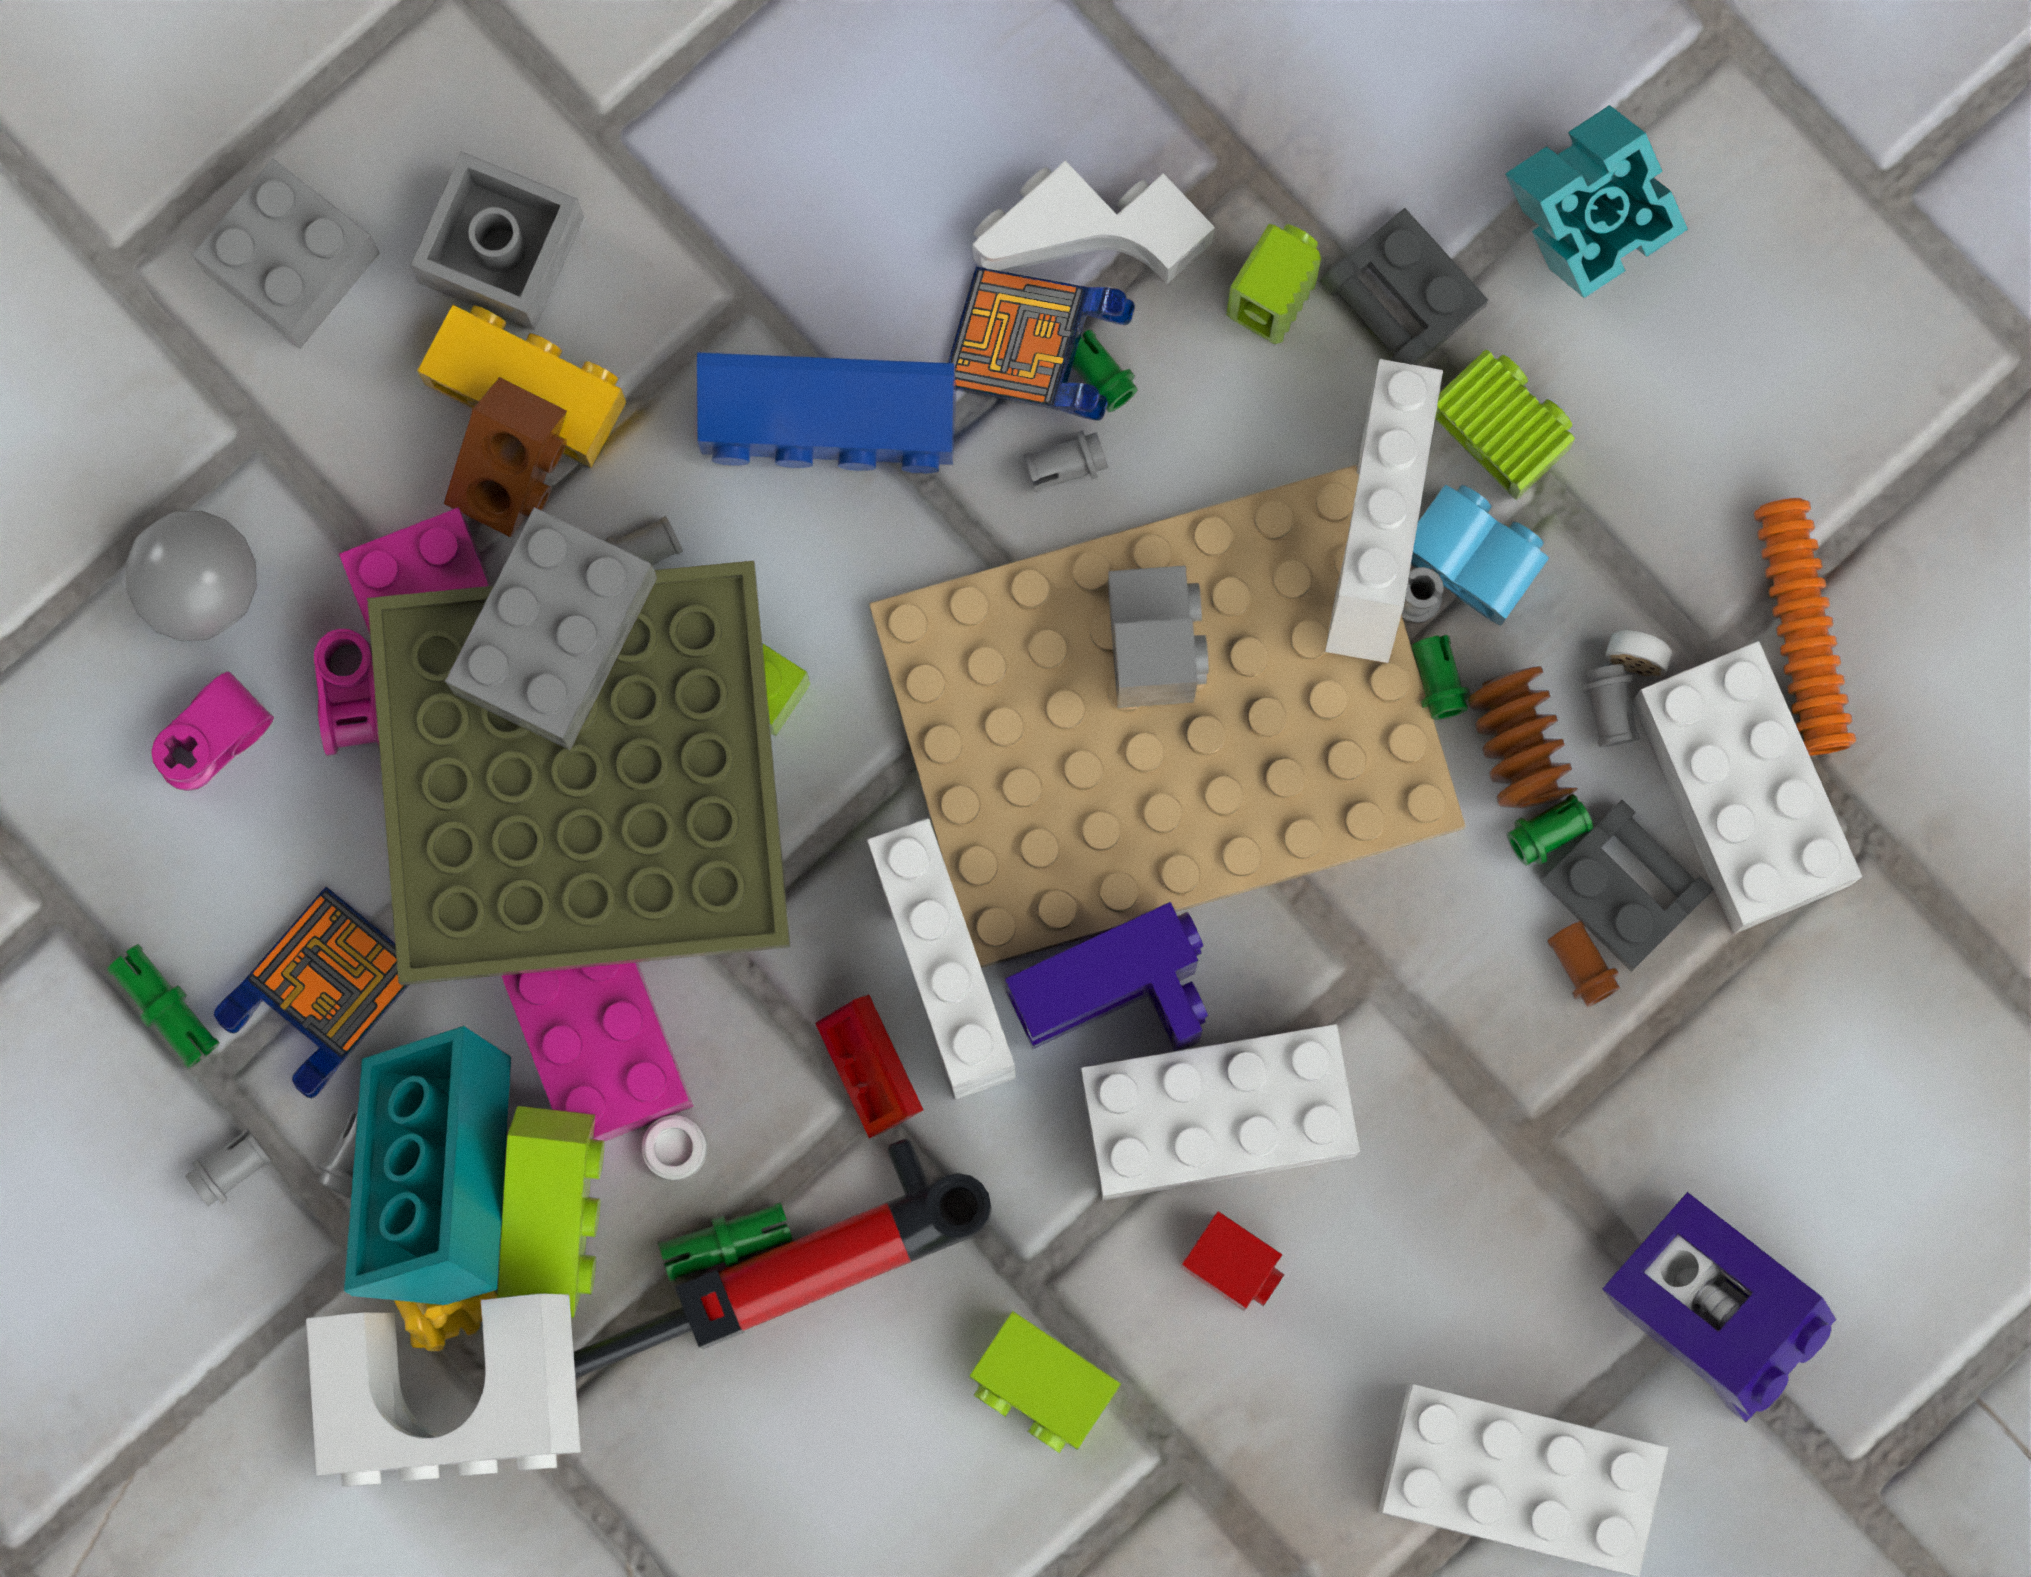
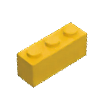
[417,305,626,468]

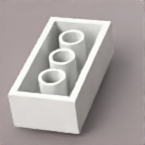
[1632,641,1862,934]
[1081,1024,1360,1201]
[1378,1384,1669,1577]

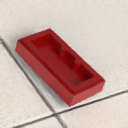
[815,994,924,1139]

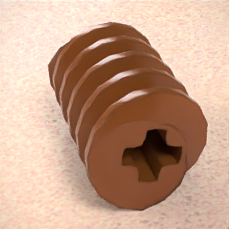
[1468,666,1578,808]

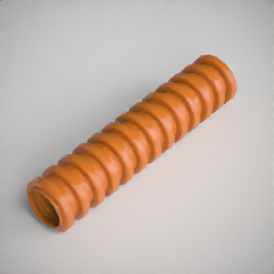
[1754,498,1856,756]

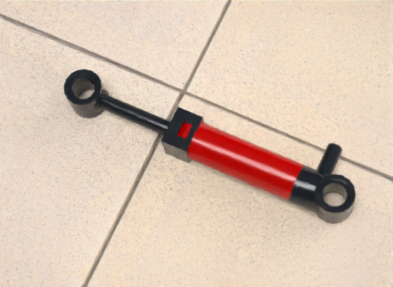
[573,1138,992,1379]

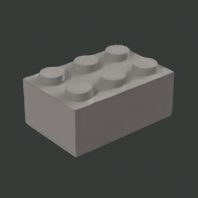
[445,507,657,750]

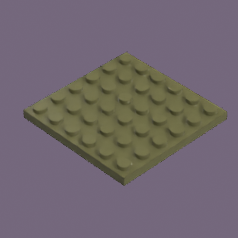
[367,560,791,985]

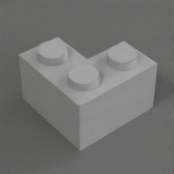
[1108,565,1209,708]

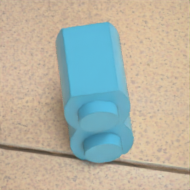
[1411,484,1549,626]

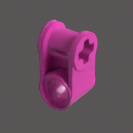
[314,628,379,756]
[151,671,274,791]

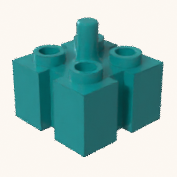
[1505,105,1688,298]

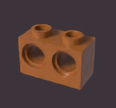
[443,377,567,538]

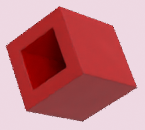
[1180,1211,1285,1311]

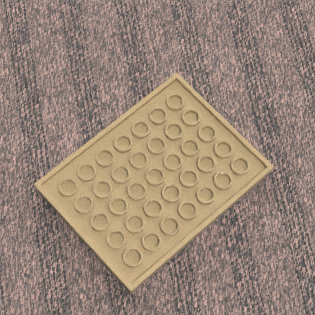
[869,465,1466,968]

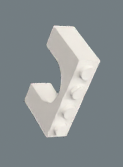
[1325,359,1443,663]
[867,818,1016,1100]
[306,1294,581,1487]

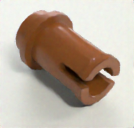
[1547,921,1620,1007]

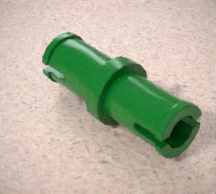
[107,944,220,1069]
[657,1202,793,1282]

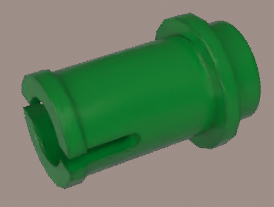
[1068,329,1138,412]
[1411,635,1471,720]
[1507,794,1593,866]

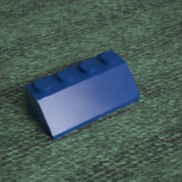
[697,352,957,474]

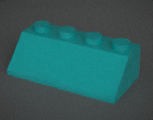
[344,1026,511,1305]

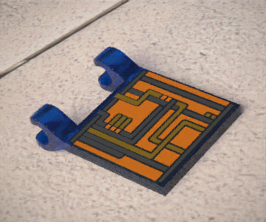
[948,267,1135,421]
[214,886,410,1099]

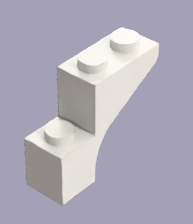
[972,160,1215,284]

